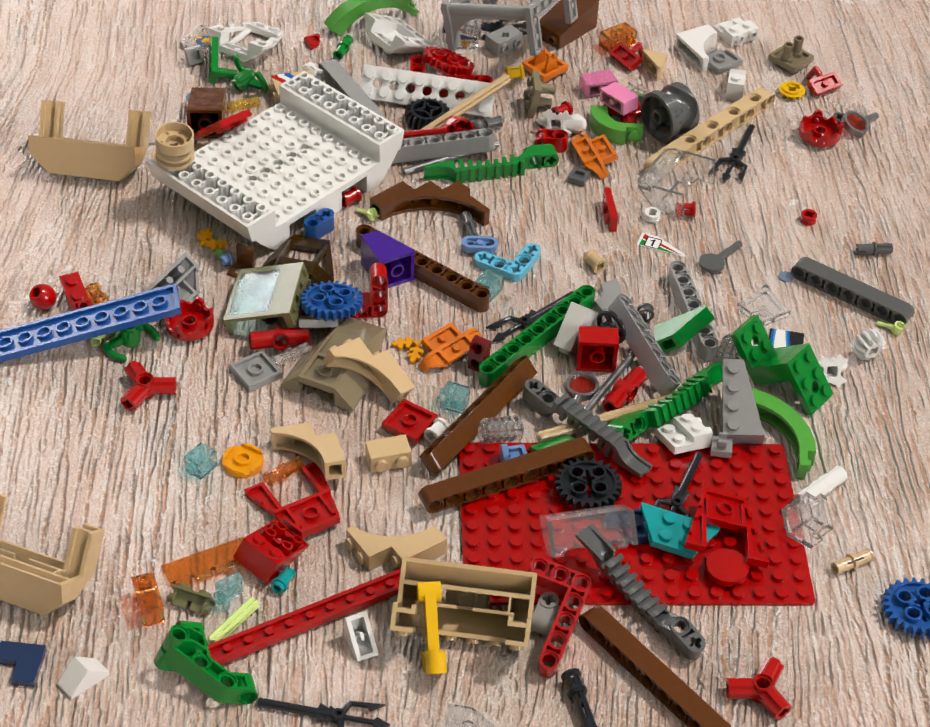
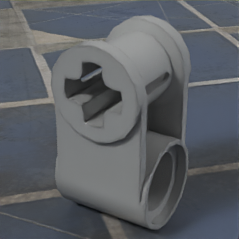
[531,592,559,635]

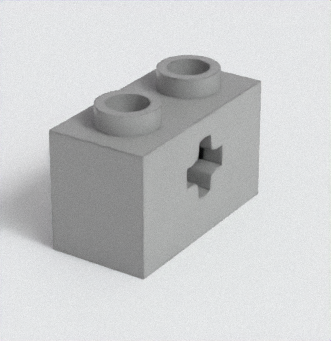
[485,24,523,58]

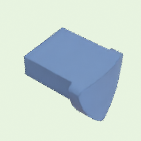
[499,444,527,462]

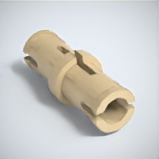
[831,548,874,575]

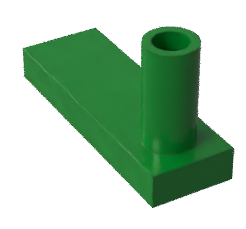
[209,36,238,84]

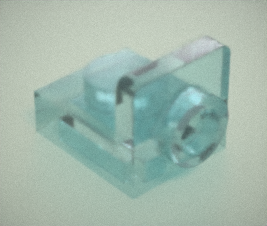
[214,572,244,611]

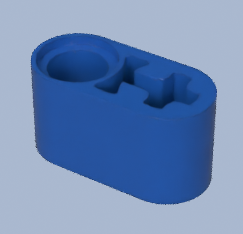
[304,208,334,238]

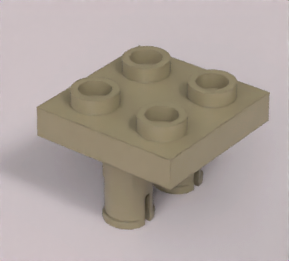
[768,35,814,74]
[523,70,556,118]

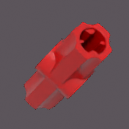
[248,326,310,350]
[602,366,648,412]

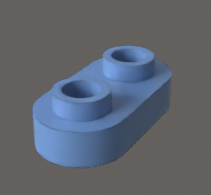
[461,236,498,254]

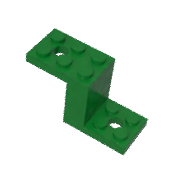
[730,315,834,415]

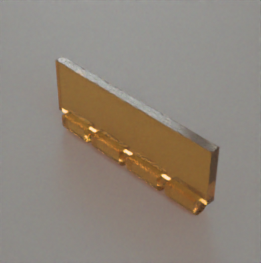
[161,537,243,586]

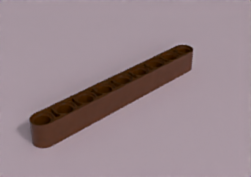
[356,224,490,312]
[419,355,537,475]
[418,437,595,513]
[579,605,732,727]

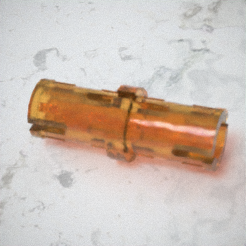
[263,456,305,485]

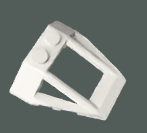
[207,22,284,62]

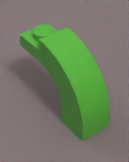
[589,105,643,145]

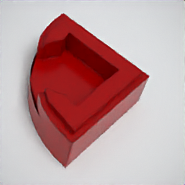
[304,33,320,50]

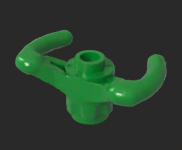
[231,54,269,92]
[102,323,160,362]

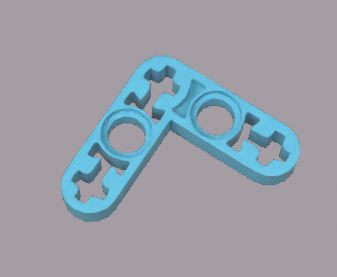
[474,243,541,282]

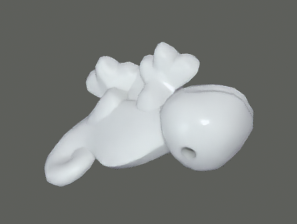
[536,109,587,136]
[818,354,848,387]

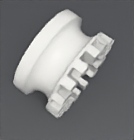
[644,207,661,224]

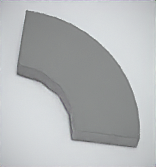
[594,278,622,317]

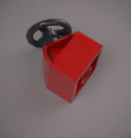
[576,309,626,373]

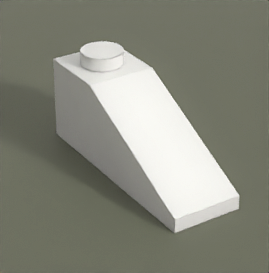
[725,69,747,101]

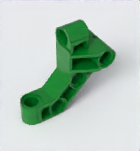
[154,621,258,705]

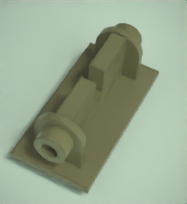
[167,583,216,615]

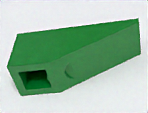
[654,305,715,354]

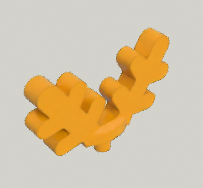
[197,228,228,250]
[392,336,424,364]

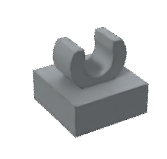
[184,45,205,66]
[710,432,733,458]

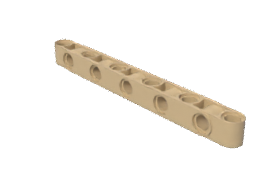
[644,87,775,178]

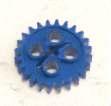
[300,280,363,322]
[881,577,930,640]

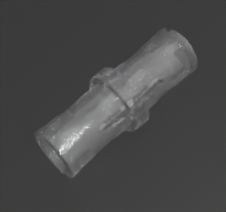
[270,342,310,367]

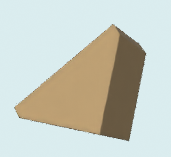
[641,49,668,81]

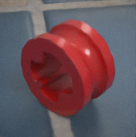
[800,209,817,226]

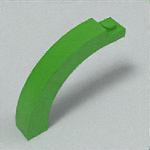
[324,0,419,36]
[752,388,816,480]

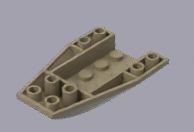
[281,318,386,412]

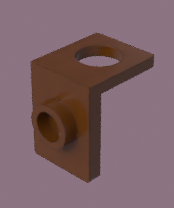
[227,243,255,278]

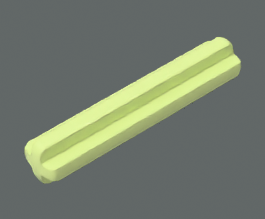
[208,597,259,644]

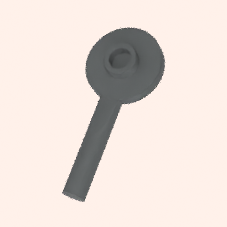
[699,240,742,273]

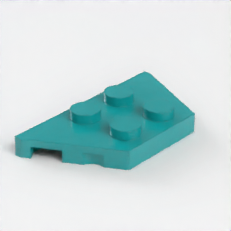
[639,502,720,559]

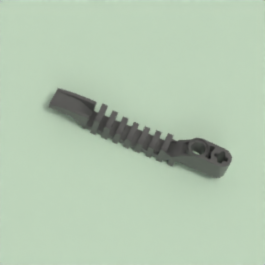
[522,379,653,478]
[575,524,706,660]

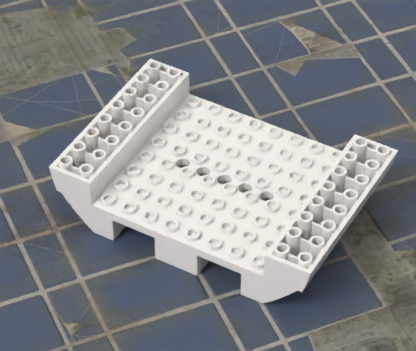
[147,71,404,250]

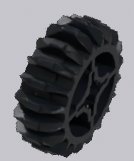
[405,97,449,130]

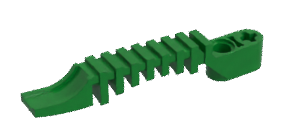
[424,144,559,183]
[608,361,722,441]

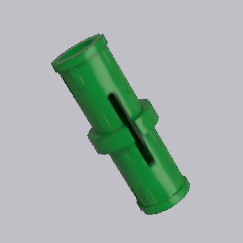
[333,35,353,60]

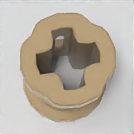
[583,249,607,273]

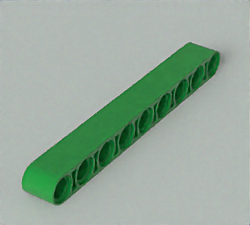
[478,285,595,387]

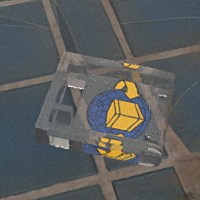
[179,25,211,59]

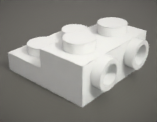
[713,17,759,47]
[655,414,713,454]

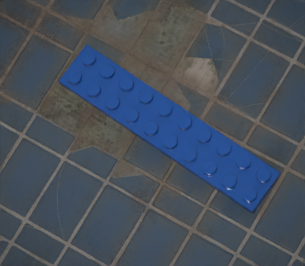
[0,283,182,363]

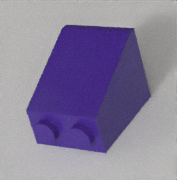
[361,230,415,288]

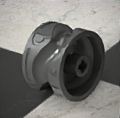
[640,82,700,142]

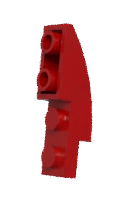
[59,271,93,311]

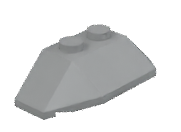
[143,252,199,302]

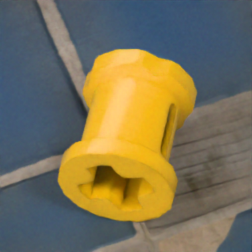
[505,65,524,79]

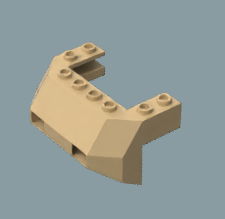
[28,100,152,181]
[0,494,105,616]
[390,556,537,651]

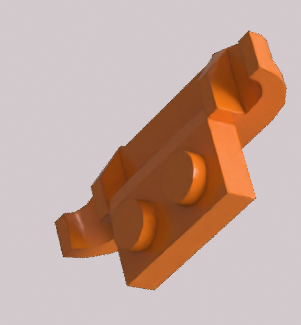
[571,131,618,180]
[418,322,483,372]

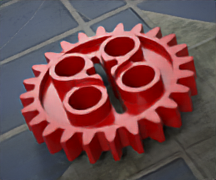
[421,46,475,75]

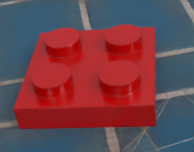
[382,399,438,445]

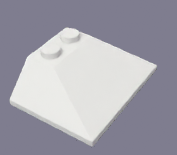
[364,12,439,55]

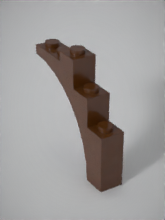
[370,181,490,226]

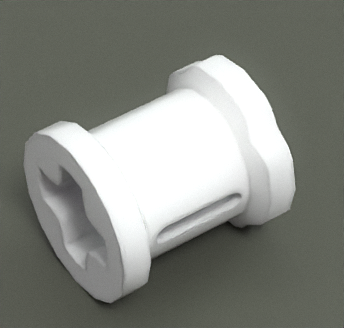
[303,62,324,81]
[424,417,450,443]

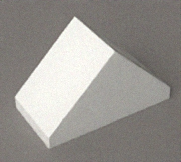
[344,611,379,662]
[58,656,110,700]

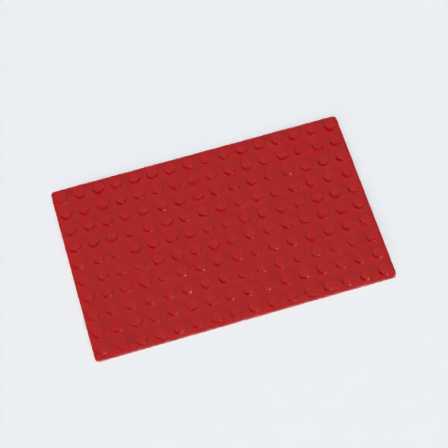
[459,442,815,606]

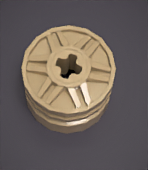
[155,122,195,171]

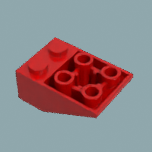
[233,519,309,584]

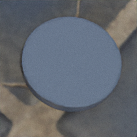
[778,271,793,282]

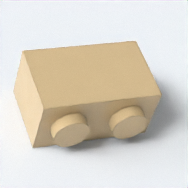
[365,434,412,473]

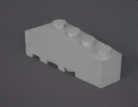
[722,359,765,444]

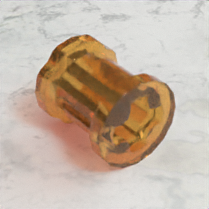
[85,283,108,305]

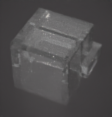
[782,492,834,549]

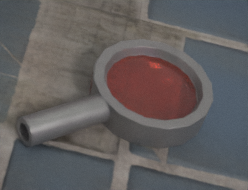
[841,110,879,137]
[565,372,599,404]

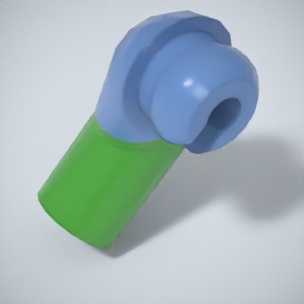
[214,249,233,266]

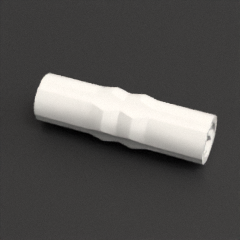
[793,466,847,510]

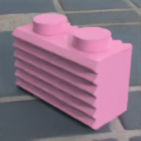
[579,69,618,98]
[600,82,638,116]

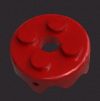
[798,109,843,148]
[165,297,214,341]

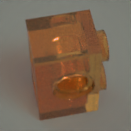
[599,22,637,52]
[131,572,165,628]

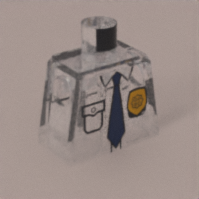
[457,19,489,49]

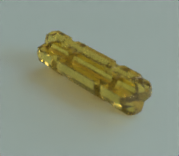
[227,96,260,112]

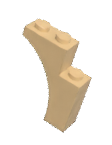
[322,337,415,404]
[270,422,346,480]
[345,525,447,571]

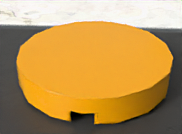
[222,443,264,478]

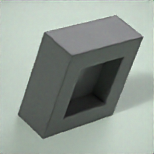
[567,167,590,187]

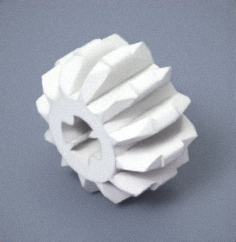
[851,328,886,361]

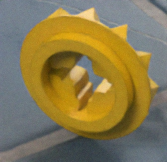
[779,81,806,100]

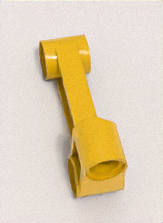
[417,581,447,674]

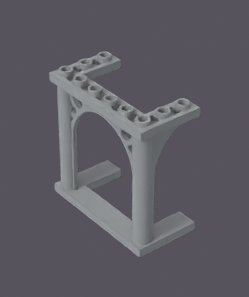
[441,0,578,56]

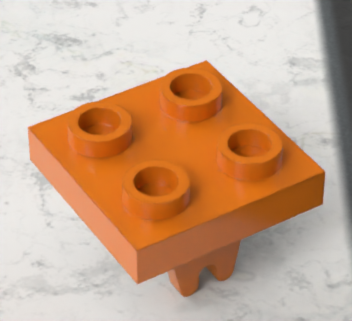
[522,46,568,82]

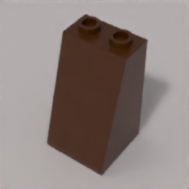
[540,0,599,49]
[186,87,227,138]

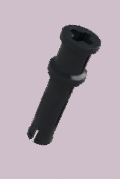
[561,668,598,727]

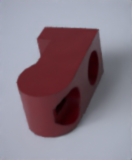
[468,335,492,372]

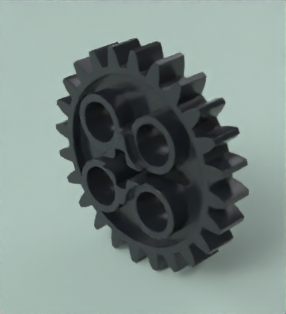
[554,457,622,514]

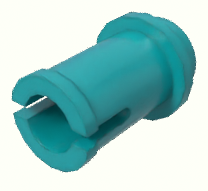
[271,566,296,594]

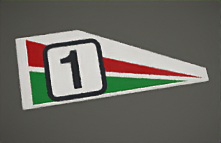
[637,232,685,257]

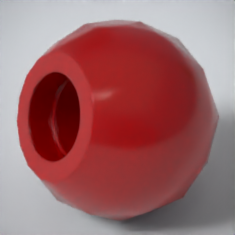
[29,283,57,310]

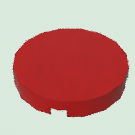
[705,549,750,587]

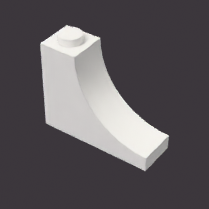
[675,24,718,72]
[553,301,604,355]

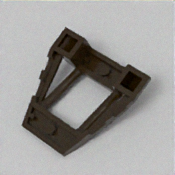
[256,235,334,287]

